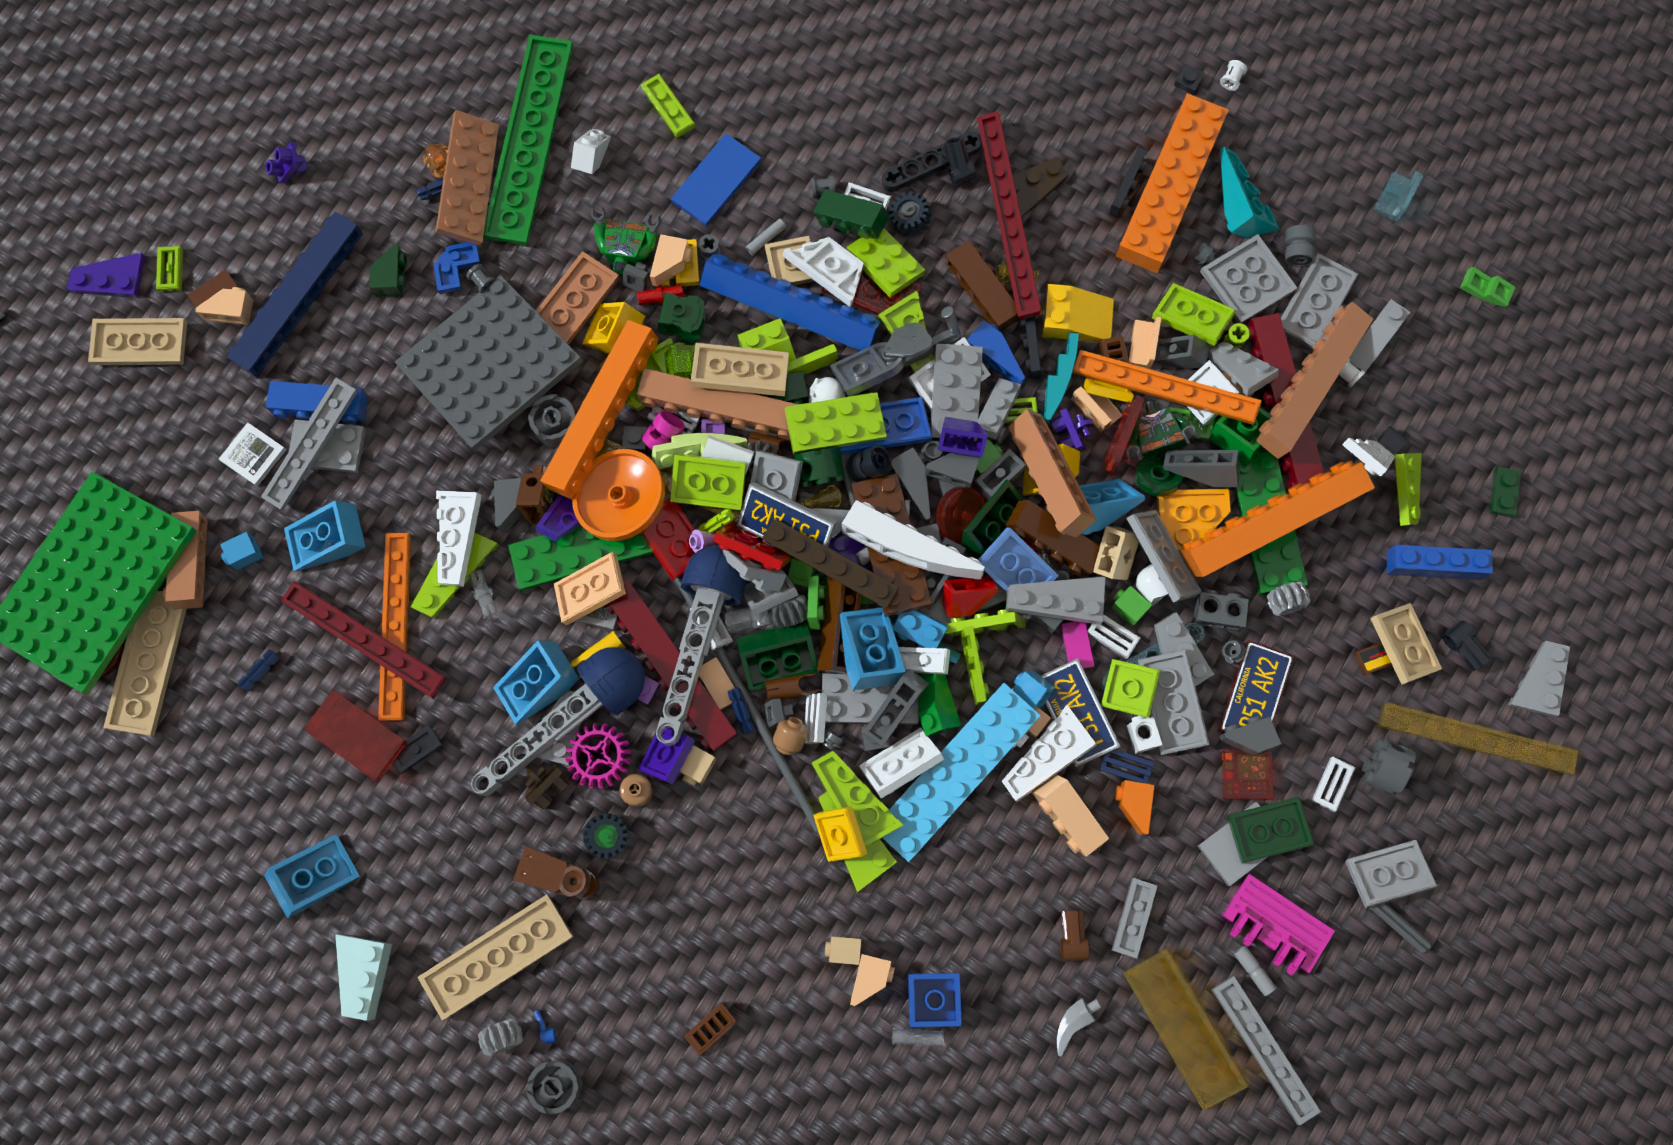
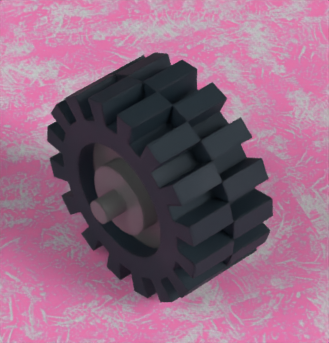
[888,191,932,237]

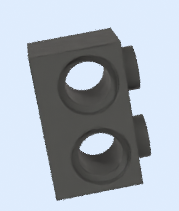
[1193,590,1249,632]

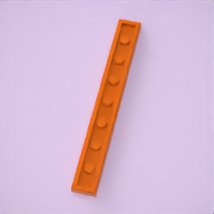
[1073,350,1262,425]
[378,533,411,721]

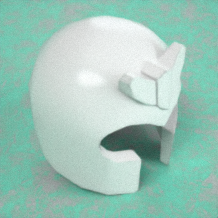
[809,377,846,403]
[1136,564,1168,606]

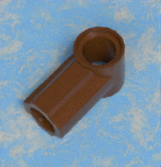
[1061,911,1089,961]

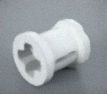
[1220,60,1247,91]
[1339,359,1365,388]

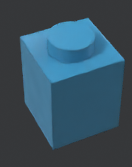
[220,532,264,570]
[1012,670,1055,708]

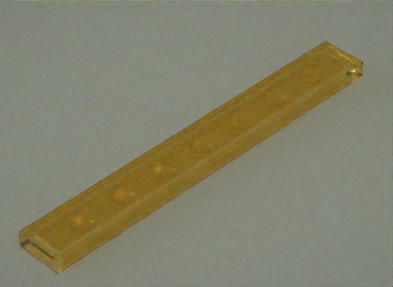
[1378,702,1578,775]

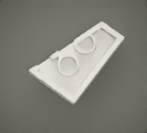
[1343,438,1395,476]

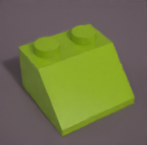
[738,318,796,362]

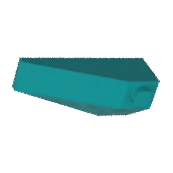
[1220,146,1279,238]

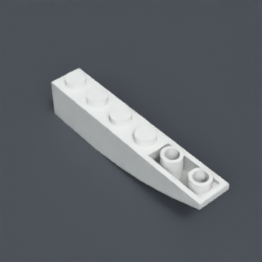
[842,500,985,579]

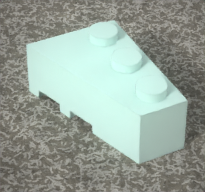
[335,934,392,1020]

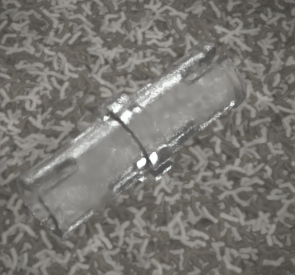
[468,570,499,620]
[892,1027,944,1048]

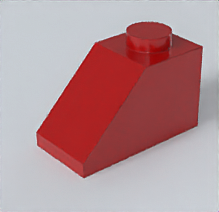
[942,575,998,618]

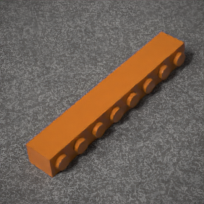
[540,320,659,499]

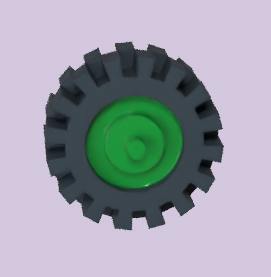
[583,813,628,859]

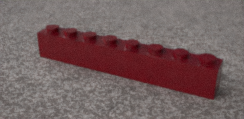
[1247,313,1324,488]
[605,578,738,753]

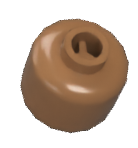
[773,717,808,755]
[619,774,653,807]

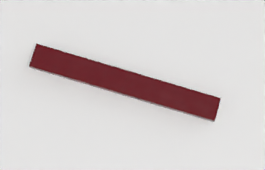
[280,581,448,699]

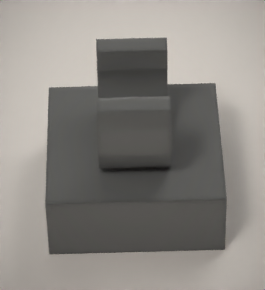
[623,262,648,291]
[764,699,793,728]

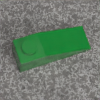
[918,673,961,736]

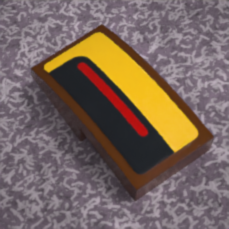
[1354,642,1392,676]

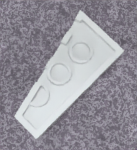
[436,491,482,587]
[1002,705,1097,802]

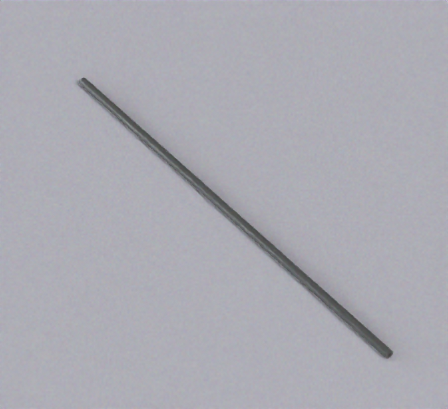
[578,403,818,833]

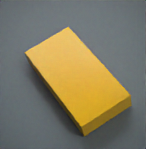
[1083,378,1134,403]

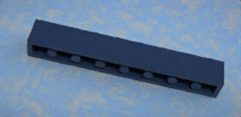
[227,212,363,378]

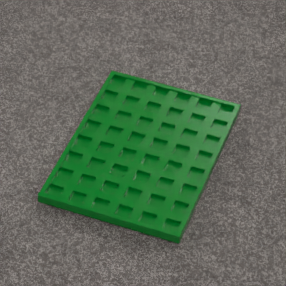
[0,472,197,696]

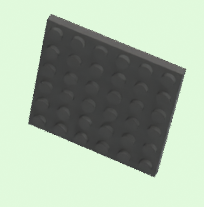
[395,275,583,452]

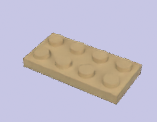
[88,318,187,365]
[691,343,789,396]

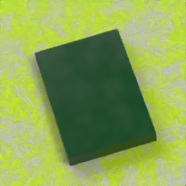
[1227,797,1315,864]

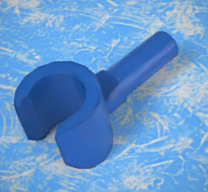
[533,1010,557,1044]

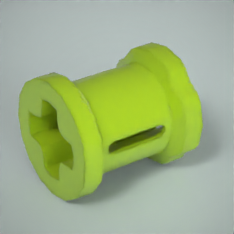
[1224,323,1250,349]

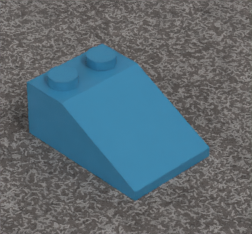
[1079,479,1145,535]
[284,500,365,572]
[840,608,906,691]
[493,640,579,725]
[264,834,360,919]

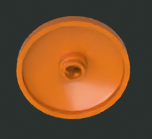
[572,449,665,541]

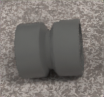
[1285,225,1316,267]

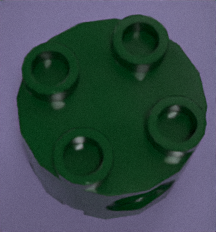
[794,447,845,488]

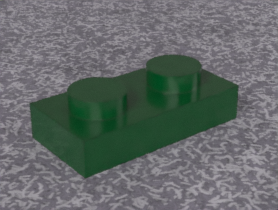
[1489,467,1521,518]

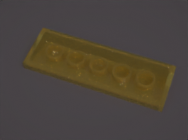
[1123,946,1249,1111]

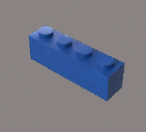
[266,381,368,424]
[1386,545,1493,580]

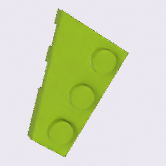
[878,291,934,373]
[945,609,1026,636]
[960,626,990,706]

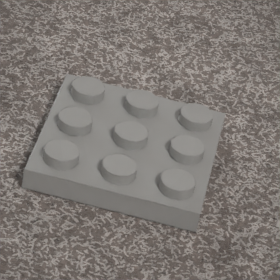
[1200,234,1297,324]

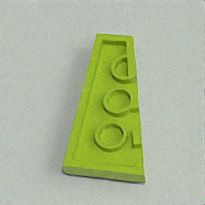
[411,532,499,618]
[812,751,903,847]
[818,791,897,893]

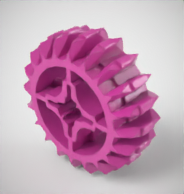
[565,723,632,789]

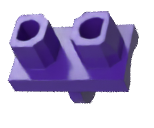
[265,142,308,184]
[1051,408,1093,452]

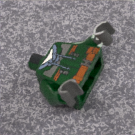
[1126,400,1200,462]

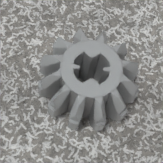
[1267,582,1311,616]
[478,1019,523,1056]

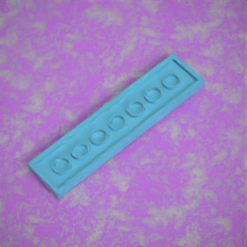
[883,683,1041,862]

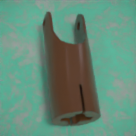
[747,431,794,459]
[765,673,822,702]

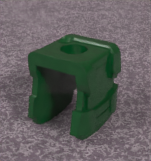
[657,293,705,344]

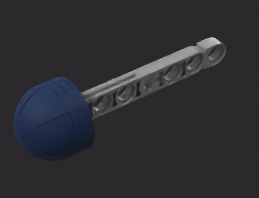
[656,546,747,746]
[471,647,645,796]

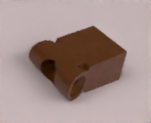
[513,846,600,900]

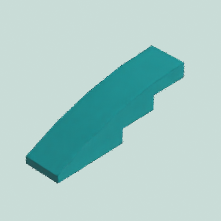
[1044,333,1079,426]

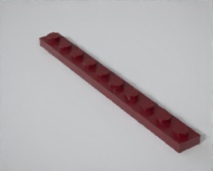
[977,111,1042,320]

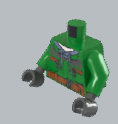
[591,207,662,275]

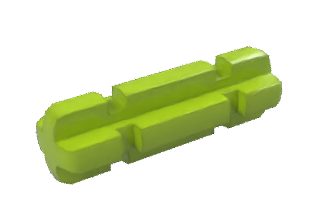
[697,509,735,533]

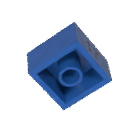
[908,973,962,1027]

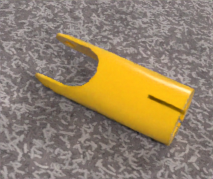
[571,631,626,678]

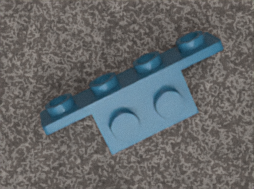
[889,610,961,663]

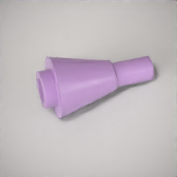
[689,530,718,553]

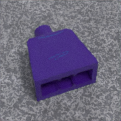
[938,417,988,457]

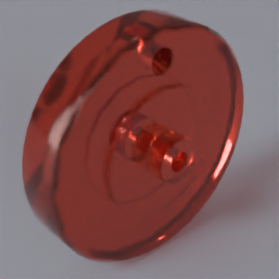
[936,486,986,544]

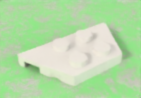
[783,237,864,307]

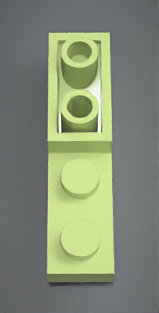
[652,433,748,469]

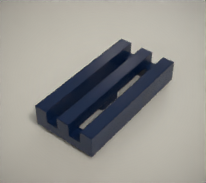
[1099,749,1154,784]

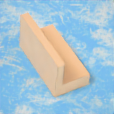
[1128,317,1161,369]
[1071,387,1122,433]

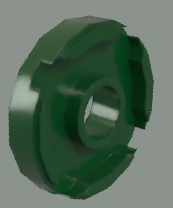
[1135,455,1182,496]

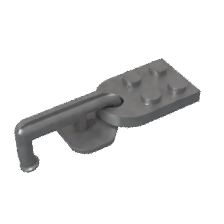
[830,306,961,397]

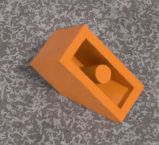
[1115,780,1154,836]

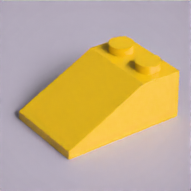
[1042,284,1114,342]

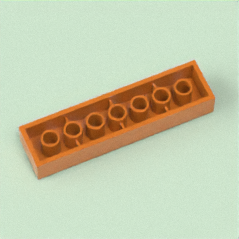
[1115,93,1229,274]
[1179,460,1375,577]

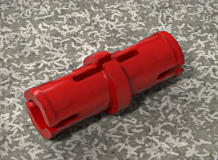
[637,284,684,306]

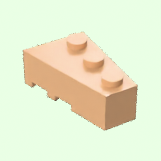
[1031,775,1109,857]

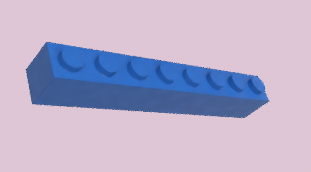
[700,254,882,351]

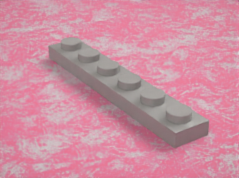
[261,377,358,510]
[1211,976,1321,1126]

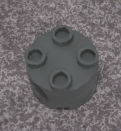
[528,394,576,448]
[1362,738,1416,796]
[527,1059,583,1114]

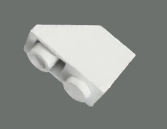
[571,129,611,174]

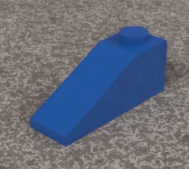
[967,320,1025,387]

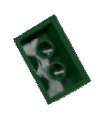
[961,479,1023,560]
[736,620,819,692]

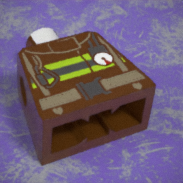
[516,465,554,524]

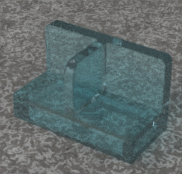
[1374,171,1424,221]

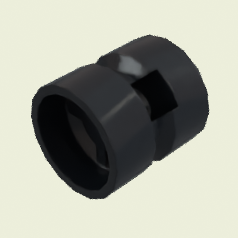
[847,445,892,482]

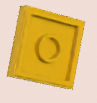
[813,806,867,862]

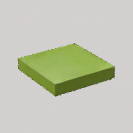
[1101,659,1161,718]

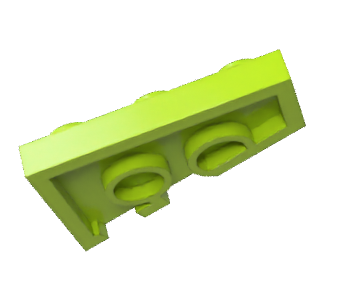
[1395,453,1422,526]

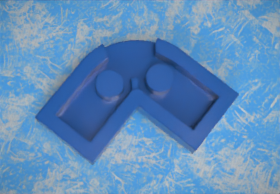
[434,242,481,294]

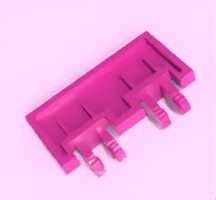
[1222,874,1335,976]

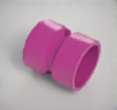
[642,410,685,450]

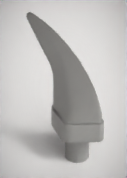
[1057,998,1102,1057]

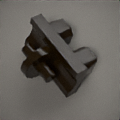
[524,765,569,810]

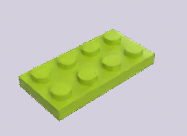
[784,392,887,454]

